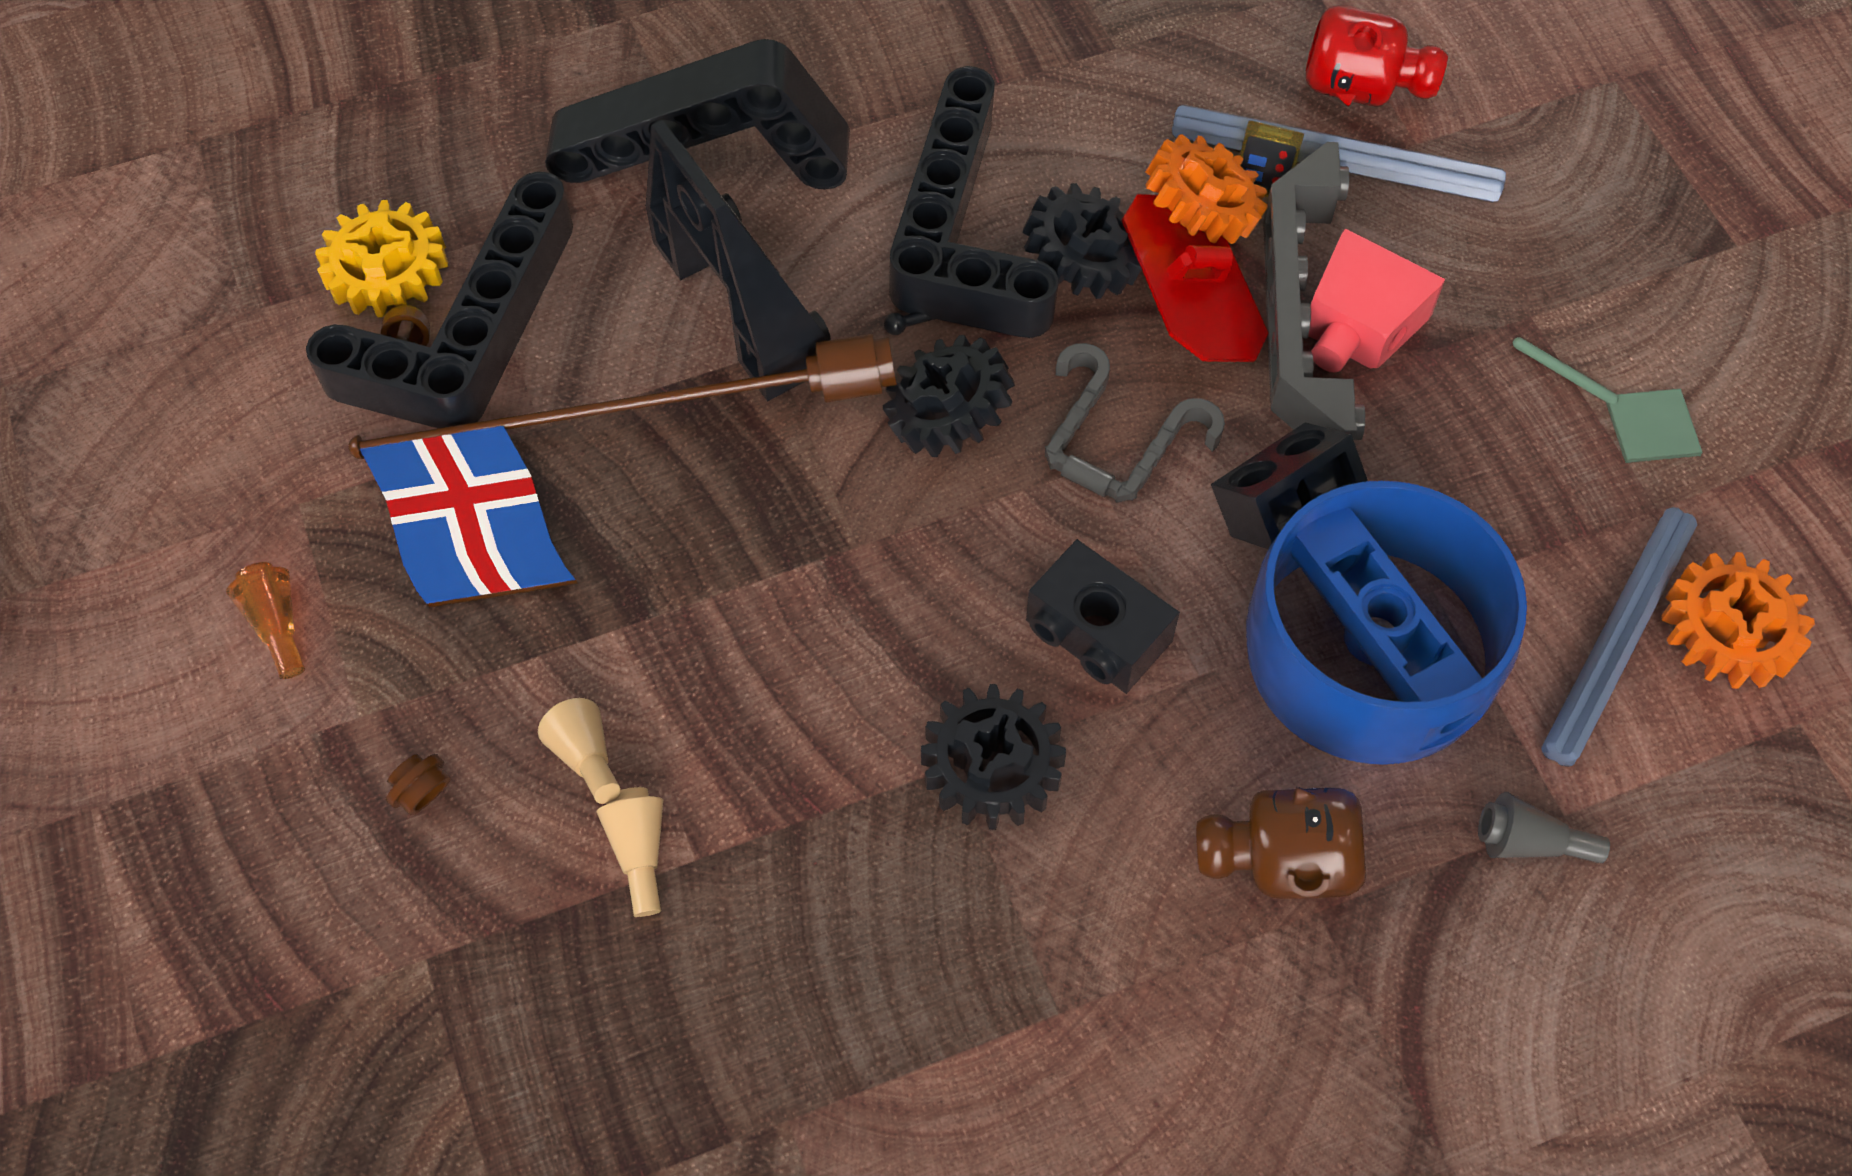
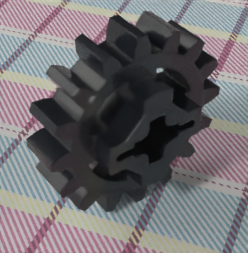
[1022,183,1142,299]
[883,335,1015,457]
[921,684,1066,830]

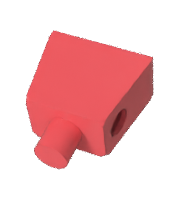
[1308,229,1445,373]

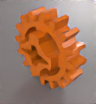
[1145,134,1268,244]
[1661,552,1815,689]

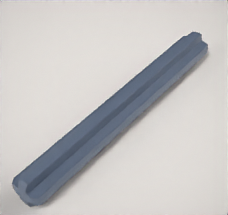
[1542,507,1697,767]

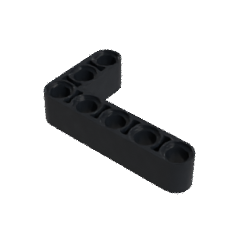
[545,39,850,190]
[889,66,1058,338]
[306,172,573,428]

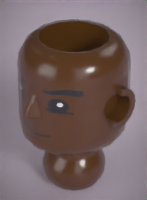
[1196,787,1366,899]

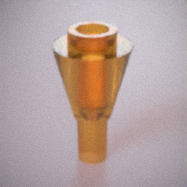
[226,562,305,679]

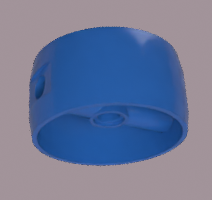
[1246,481,1527,765]

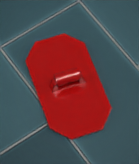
[1122,194,1269,362]

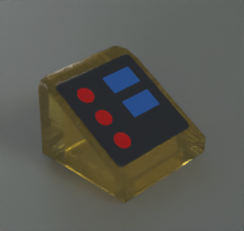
[1240,120,1304,197]

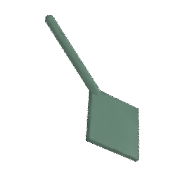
[1513,337,1703,463]

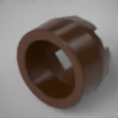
[381,304,430,346]

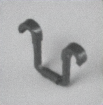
[1045,343,1225,503]

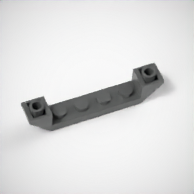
[1263,142,1365,440]

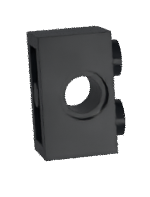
[1026,539,1180,694]

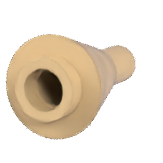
[538,698,621,804]
[596,787,664,917]

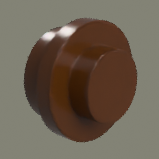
[386,754,451,815]

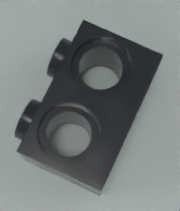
[1211,422,1368,549]

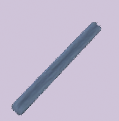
[1172,105,1506,202]

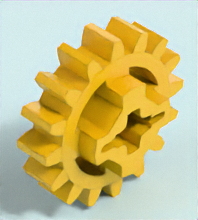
[315,200,448,317]

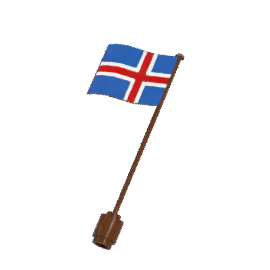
[348,333,896,608]

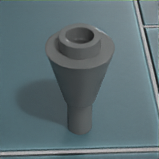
[1478,792,1610,864]

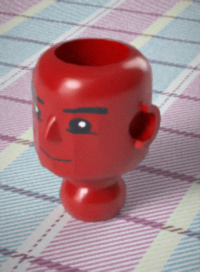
[1306,5,1448,107]

